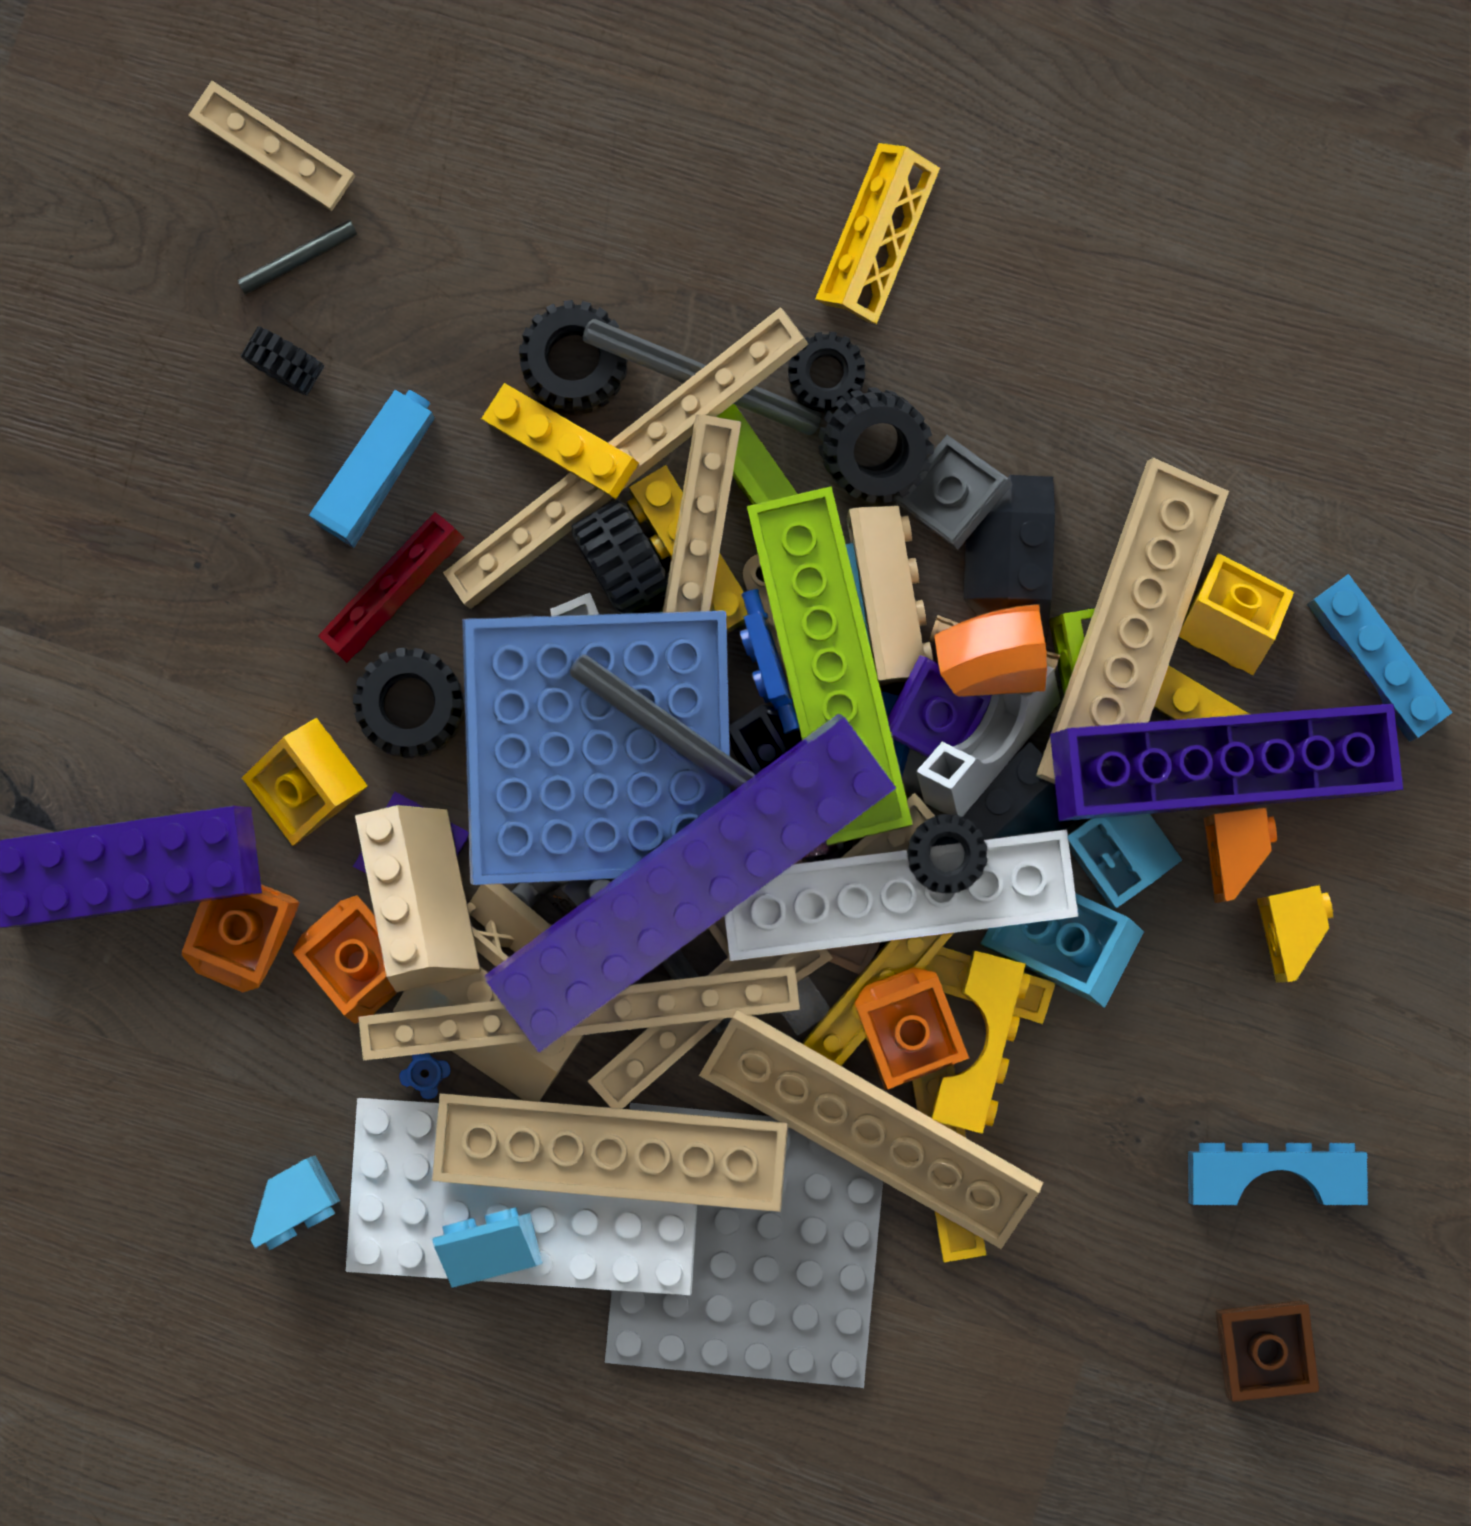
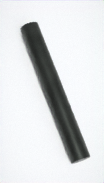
[237,219,358,295]

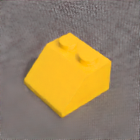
[1179,553,1294,675]
[242,718,368,846]
[1257,885,1333,983]

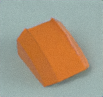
[934,604,1047,697]
[182,884,300,993]
[292,895,398,1024]
[854,967,969,1091]

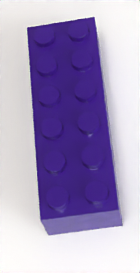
[0,806,262,928]

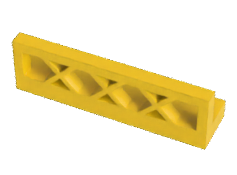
[815,143,940,324]

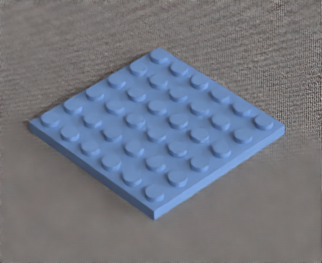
[462,611,731,885]

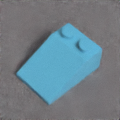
[981,893,1144,1008]

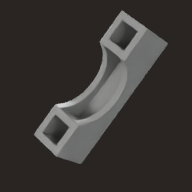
[916,666,1061,817]

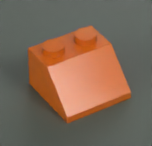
[1204,808,1277,903]

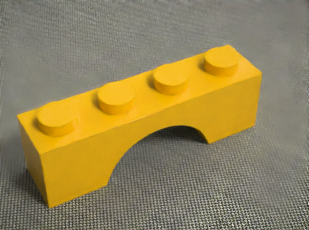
[930,951,1031,1134]

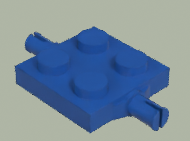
[740,589,800,734]

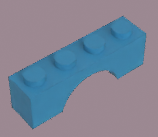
[1307,574,1452,742]
[1188,1143,1368,1205]

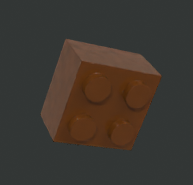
[1215,1300,1320,1402]

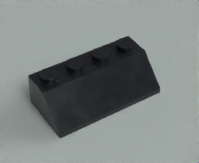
[932,742,1075,847]

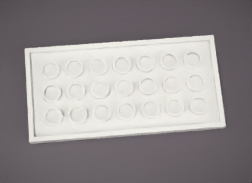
[346,1098,697,1295]

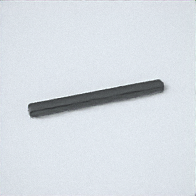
[583,319,822,435]
[569,654,755,791]

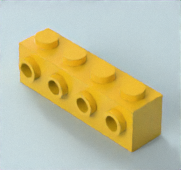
[627,465,748,634]

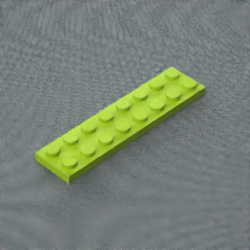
[747,486,913,846]

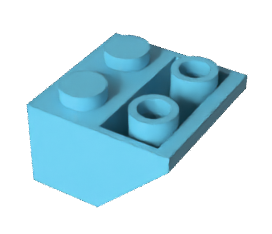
[1068,814,1182,910]
[251,1155,340,1250]
[432,1207,543,1287]

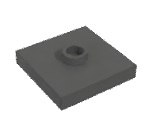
[893,435,1013,550]

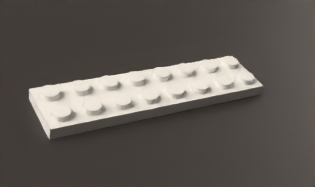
[724,830,1078,961]

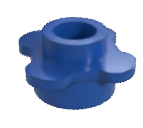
[399,1053,451,1099]

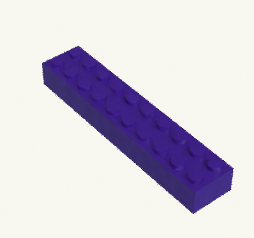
[485,714,896,1053]

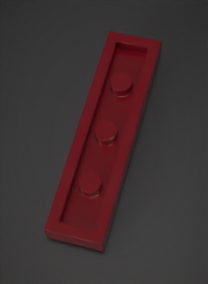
[318,512,464,663]

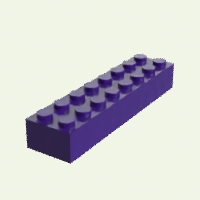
[1050,704,1403,821]

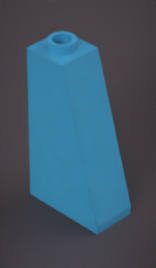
[309,390,435,548]

